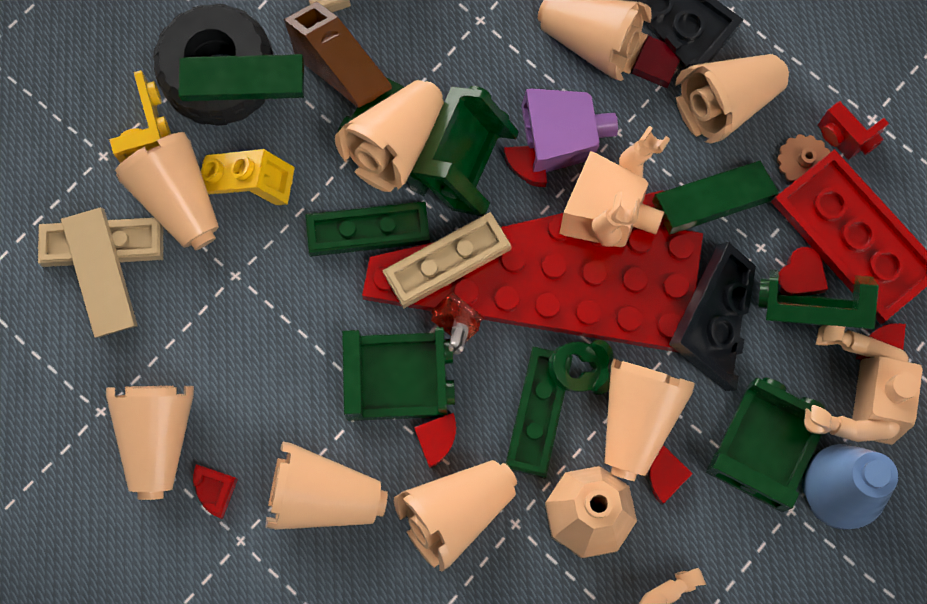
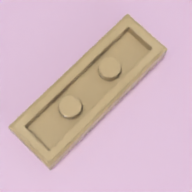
[61,207,138,338]
[383,212,511,309]
[38,218,163,267]

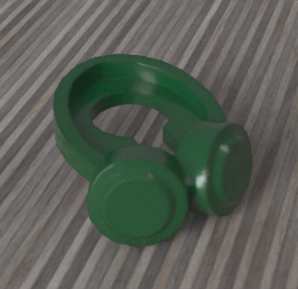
[548,339,614,395]

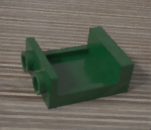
[413,86,519,216]
[758,269,879,329]
[342,327,455,421]
[705,377,832,512]

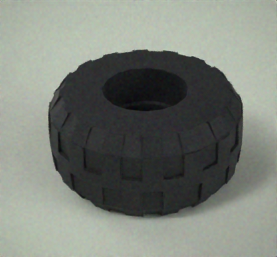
[153,4,274,126]

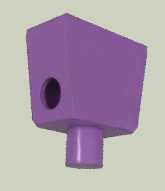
[521,89,618,172]

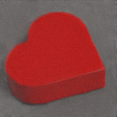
[778,247,828,296]

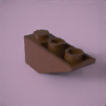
[284,1,392,108]

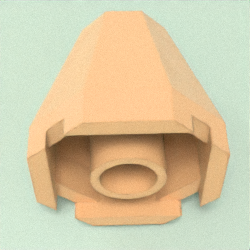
[545,466,637,559]

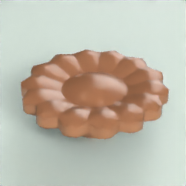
[777,134,830,182]

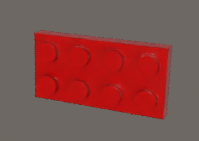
[771,149,927,324]

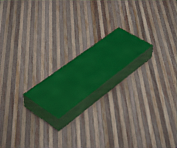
[178,54,304,101]
[652,160,779,235]
[305,201,430,257]
[506,346,573,479]

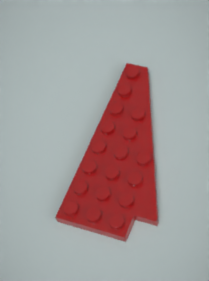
[362,190,703,353]

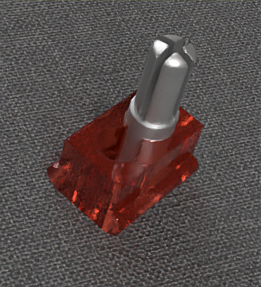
[431,292,484,354]

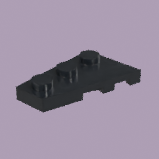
[669,242,756,391]

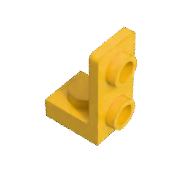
[109,70,171,163]
[201,149,295,205]

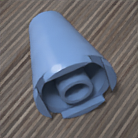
[802,444,898,530]

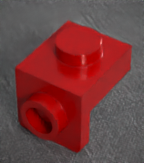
[817,101,889,160]

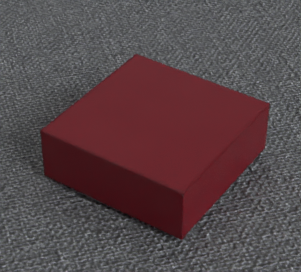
[632,35,680,89]

